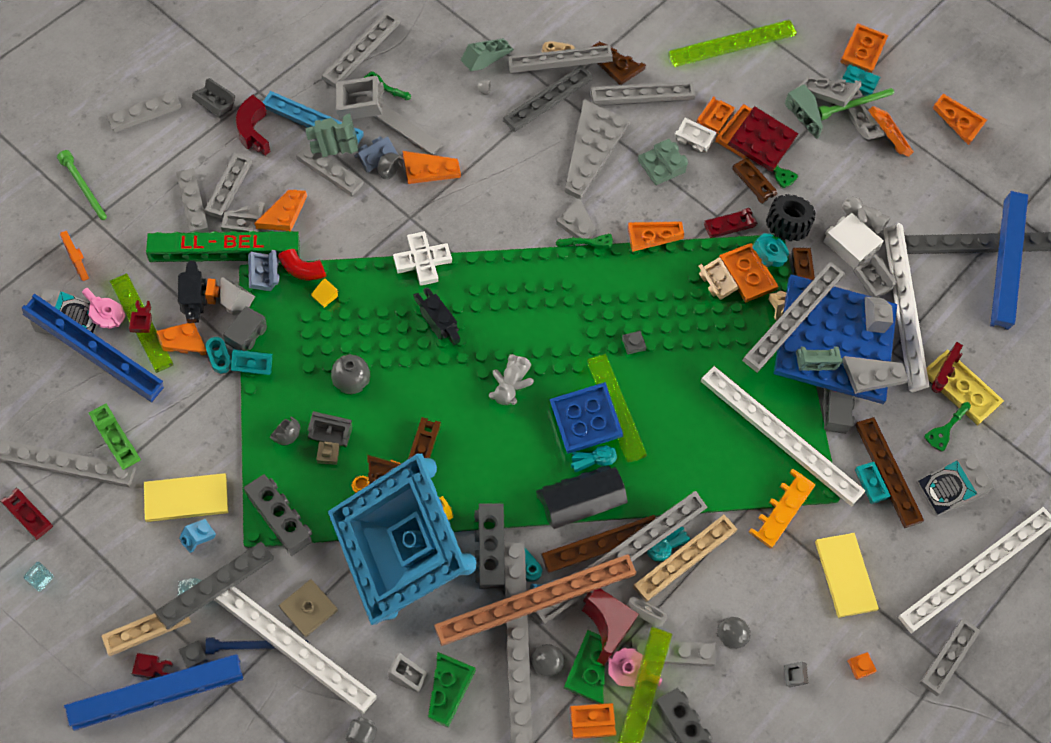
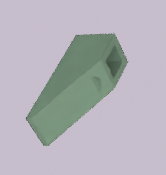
[461,38,513,71]
[784,84,823,139]

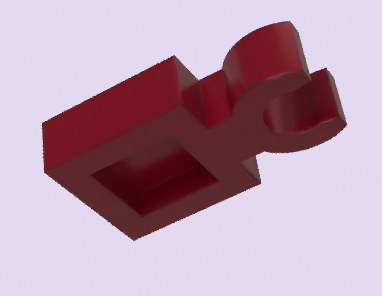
[129,300,152,333]
[131,653,173,679]

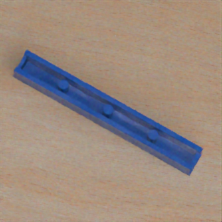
[990,191,1028,330]
[22,293,164,403]
[64,654,244,731]

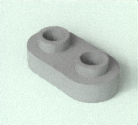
[627,597,667,627]

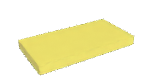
[927,349,1004,425]
[144,473,229,522]
[815,533,879,618]

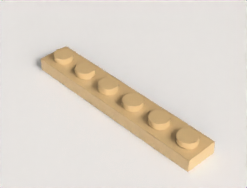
[633,515,737,602]

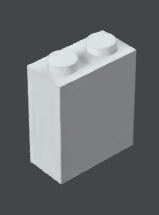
[824,213,883,269]

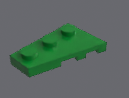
[563,630,605,704]
[428,652,476,728]

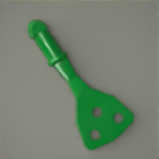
[364,71,411,100]
[774,165,798,188]
[556,234,613,248]
[924,402,971,452]

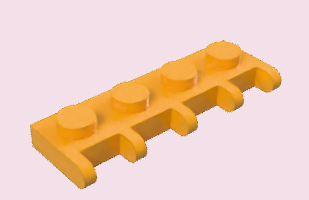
[749,469,815,549]

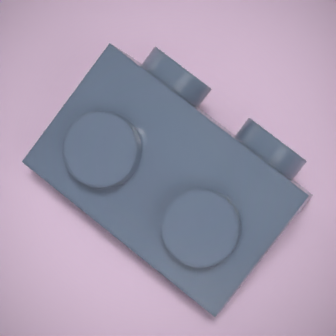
[354,136,398,172]
[248,250,279,291]

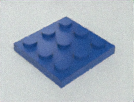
[550,382,623,454]

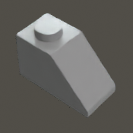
[220,277,255,316]
[864,296,893,333]

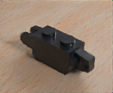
[178,260,207,323]
[413,287,460,346]

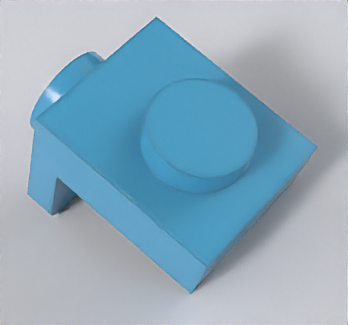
[179,519,216,553]

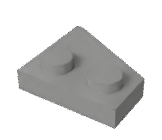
[556,198,596,239]
[221,202,265,232]

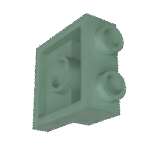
[637,139,688,186]

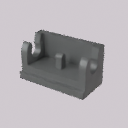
[308,411,352,447]

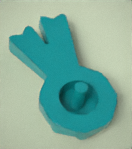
[571,445,617,472]
[647,527,690,561]

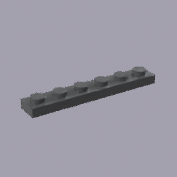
[503,65,593,133]
[155,541,274,630]

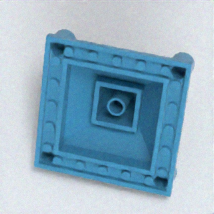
[328,454,476,625]

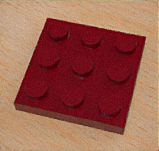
[728,106,799,172]

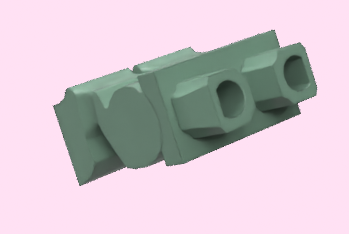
[306,113,358,157]

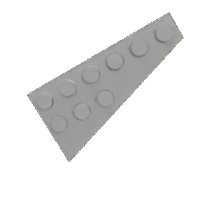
[565,99,630,200]

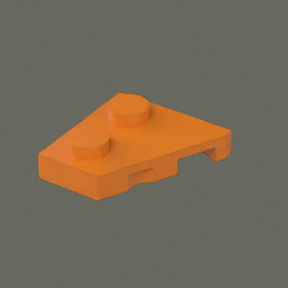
[156,323,207,356]

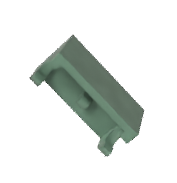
[796,347,843,370]

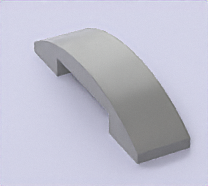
[846,90,884,140]

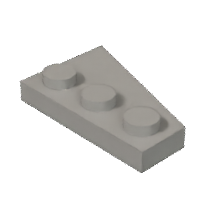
[799,76,861,107]
[842,356,909,394]

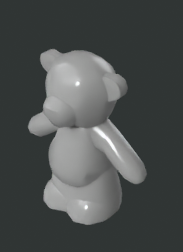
[842,197,891,235]
[489,354,534,405]

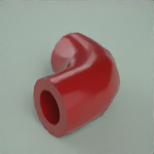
[278,249,327,281]

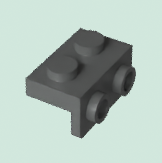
[192,78,235,116]

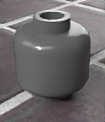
[345,717,377,743]

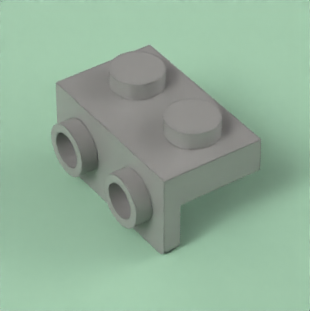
[853,254,896,298]

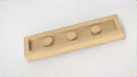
[101,613,191,657]

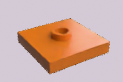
[60,230,89,281]

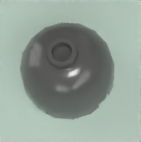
[331,354,370,394]

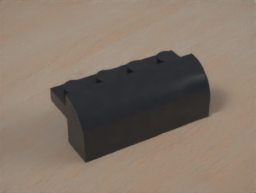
[536,465,628,529]

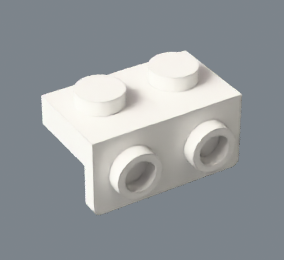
[675,118,716,152]

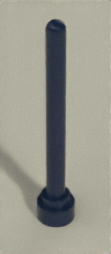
[205,637,309,655]

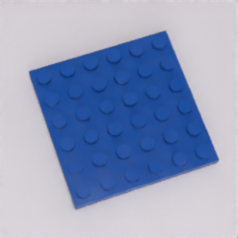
[774,274,897,404]

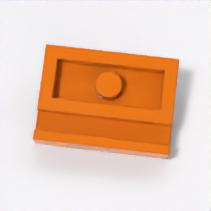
[696,96,735,135]
[570,703,616,739]

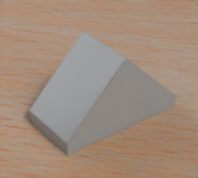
[388,653,427,692]

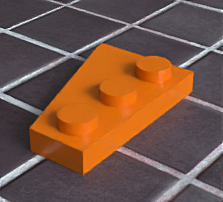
[933,94,987,145]

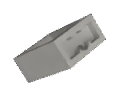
[336,76,384,121]

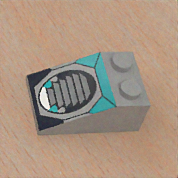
[30,288,97,335]
[917,454,994,516]

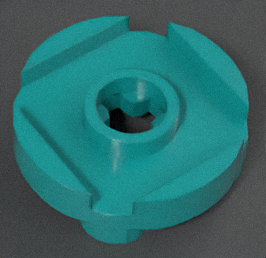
[753,233,789,267]

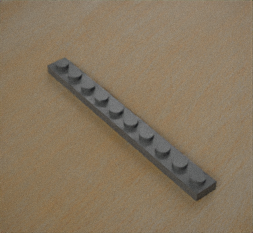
[904,232,1051,254]

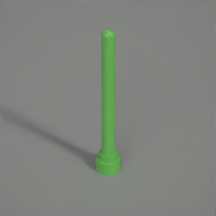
[818,88,894,121]
[57,150,107,220]

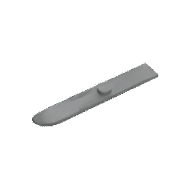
[356,95,443,155]

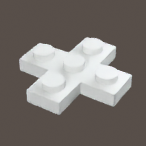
[393,232,452,286]

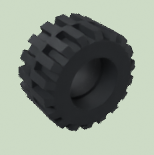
[766,194,816,242]

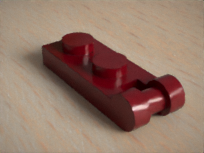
[704,208,758,238]
[931,342,963,393]
[0,487,53,540]

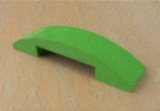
[89,403,141,470]

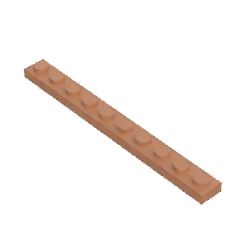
[434,554,636,646]

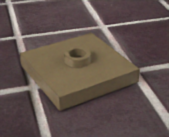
[278,579,338,638]

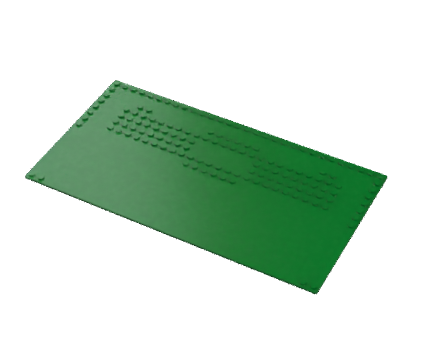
[239,234,840,548]

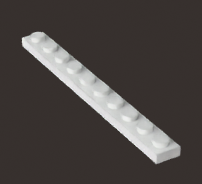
[883,223,930,393]
[701,366,865,507]
[897,507,1051,634]
[214,587,377,715]

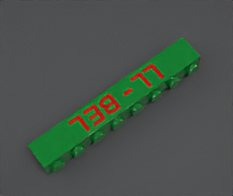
[146,231,300,262]

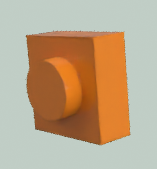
[205,278,220,305]
[847,652,877,680]

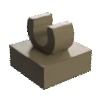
[317,441,340,465]

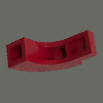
[236,94,270,156]

